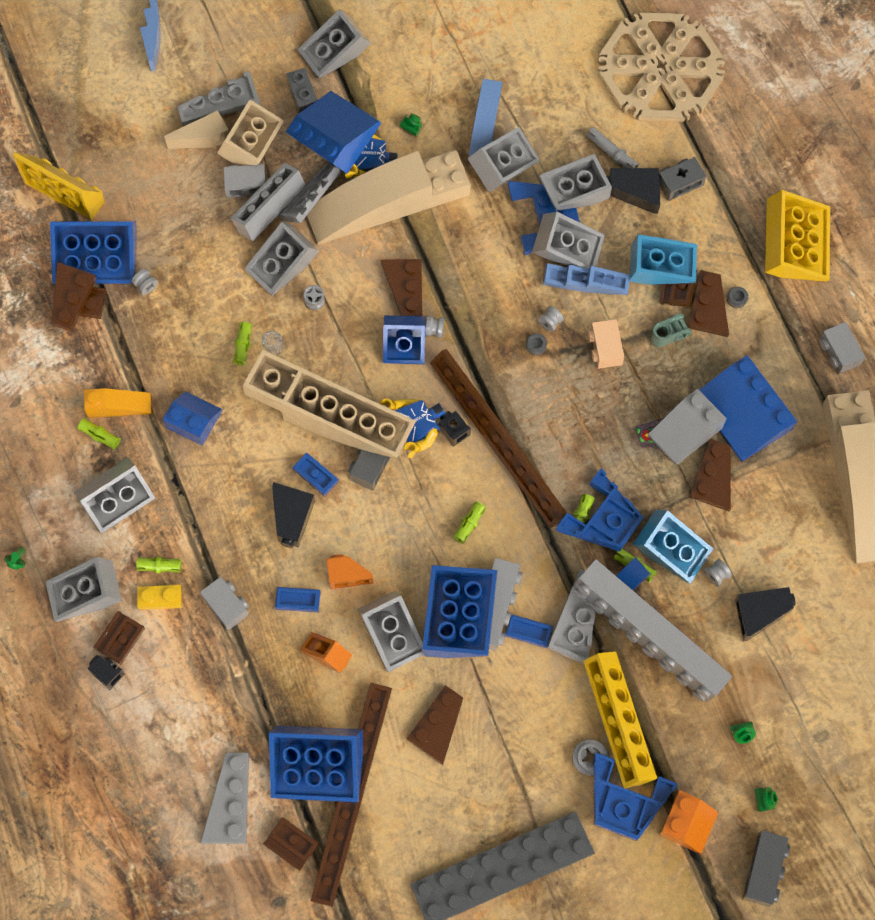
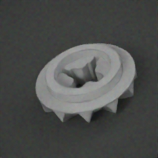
[573,740,608,776]

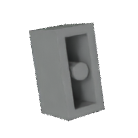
[224,164,266,198]
[820,322,865,374]
[200,577,249,630]

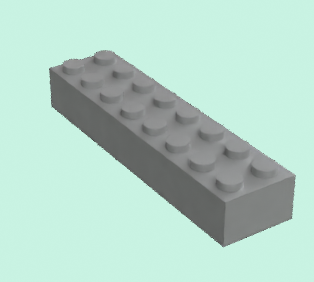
[573,559,732,702]

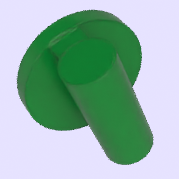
[399,113,423,137]
[4,547,26,570]
[730,721,756,744]
[755,787,778,812]

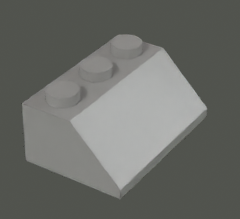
[74,458,155,534]

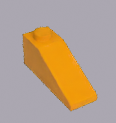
[84,388,152,418]

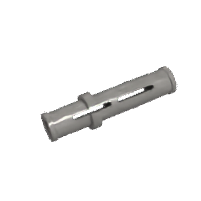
[586,127,639,168]

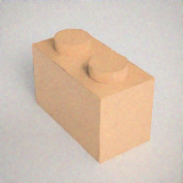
[588,319,624,369]

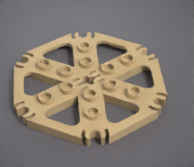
[598,12,725,122]

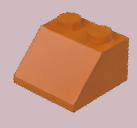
[659,790,718,854]

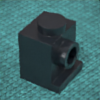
[439,411,471,447]
[87,655,125,690]

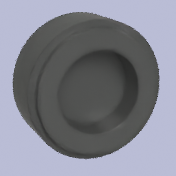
[727,287,748,308]
[526,334,547,355]

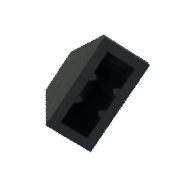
[606,168,660,214]
[272,482,315,548]
[735,587,796,642]

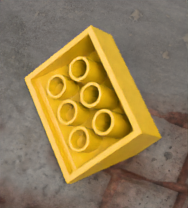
[12,152,105,221]
[765,190,830,282]

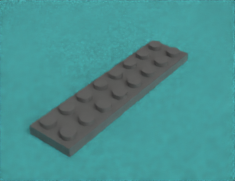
[410,812,595,920]

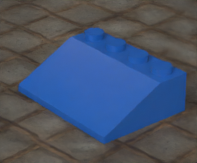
[286,91,381,174]
[50,221,137,284]
[699,355,797,462]
[422,565,497,658]
[269,726,363,802]

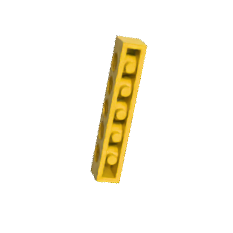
[583,652,657,788]

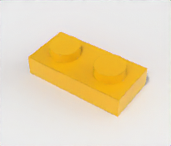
[137,585,182,610]

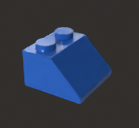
[383,315,426,364]
[162,391,223,446]

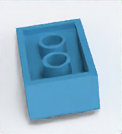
[629,234,697,285]
[633,510,713,584]

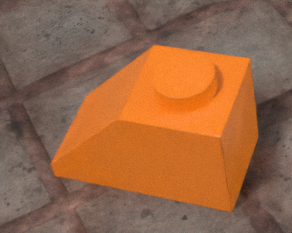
[327,554,374,589]
[300,632,352,673]

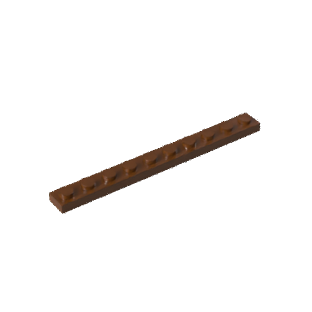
[430,349,567,528]
[311,683,392,907]

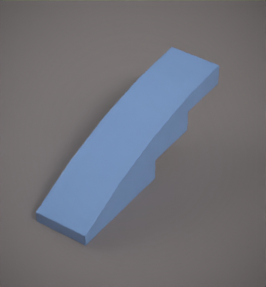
[140,0,161,71]
[469,79,503,157]
[543,263,630,295]

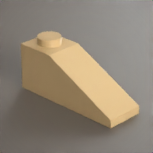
[164,111,229,149]

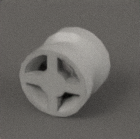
[132,269,158,295]
[303,285,325,311]
[538,306,564,332]
[425,316,444,338]
[704,559,732,586]

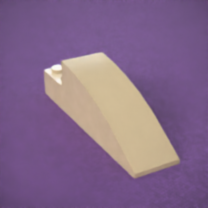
[307,150,471,245]
[243,350,416,459]
[823,390,875,564]

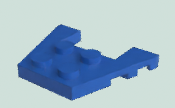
[508,181,580,255]
[556,468,644,551]
[593,753,677,841]

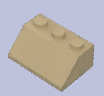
[217,99,284,165]

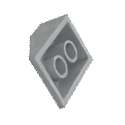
[298,9,371,78]
[467,127,540,193]
[539,154,612,211]
[532,212,605,269]
[244,222,319,295]
[648,389,727,466]
[45,557,122,622]
[357,590,424,672]

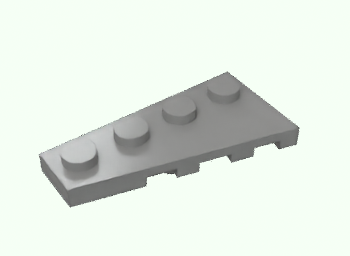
[178,71,260,127]
[278,162,342,223]
[547,569,595,664]
[201,753,249,844]

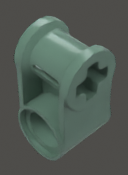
[650,313,692,347]

